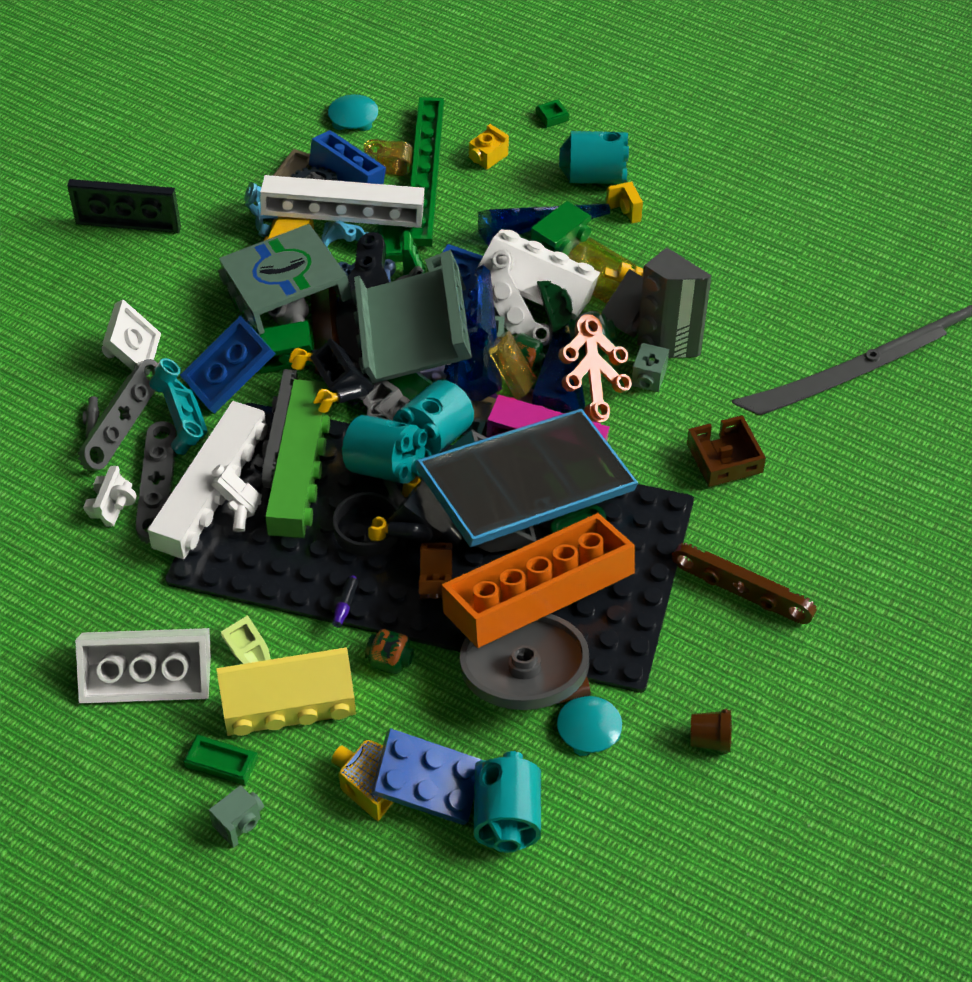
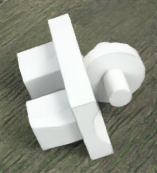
[83,466,137,527]

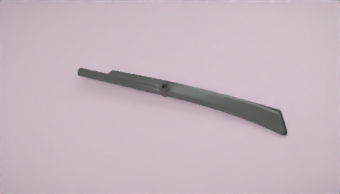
[732,305,972,415]

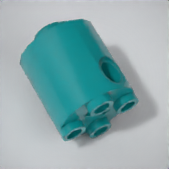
[559,131,629,184]
[393,380,474,458]
[342,415,428,483]
[474,751,541,853]

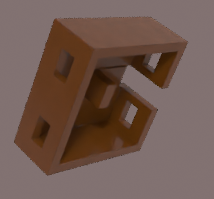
[687,415,766,487]

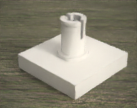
[102,300,161,376]

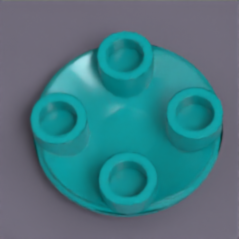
[328,94,378,131]
[557,696,622,756]

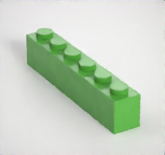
[266,379,334,538]

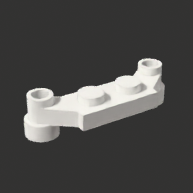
[484,250,554,346]

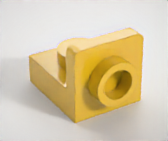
[606,181,643,224]

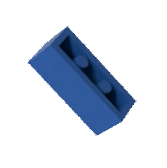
[309,130,386,184]

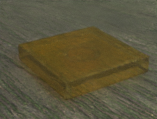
[488,331,537,400]

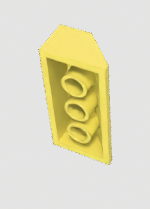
[216,647,356,736]

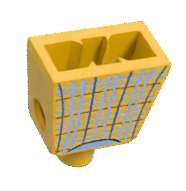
[331,740,394,821]

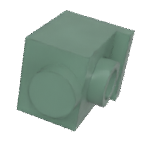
[209,785,264,848]

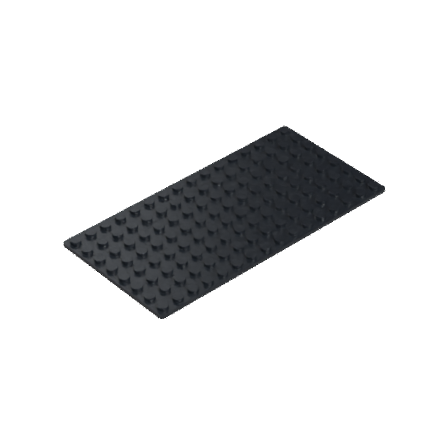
[166,403,694,693]

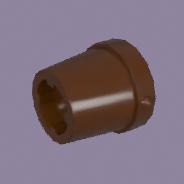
[691,708,732,754]

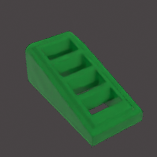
[402,231,426,276]

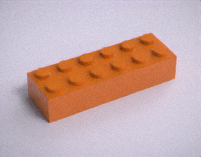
[441,513,635,648]

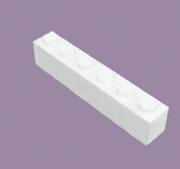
[260,175,424,228]
[148,401,268,559]

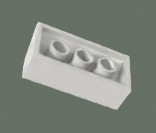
[475,229,600,320]
[75,628,211,703]

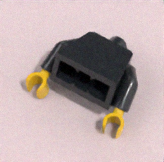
[289,338,374,413]
[368,476,463,548]

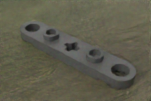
[78,359,158,471]
[262,369,298,488]
[136,421,177,544]

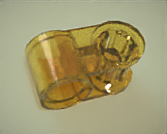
[363,139,413,176]

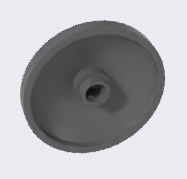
[460,614,589,710]

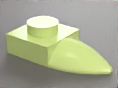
[221,615,271,664]

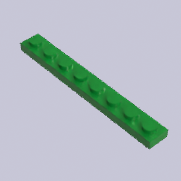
[406,97,444,247]

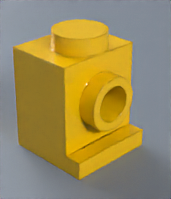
[469,124,509,170]

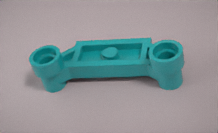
[149,358,208,455]

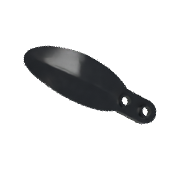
[336,232,389,377]

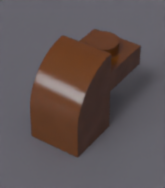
[419,543,452,599]

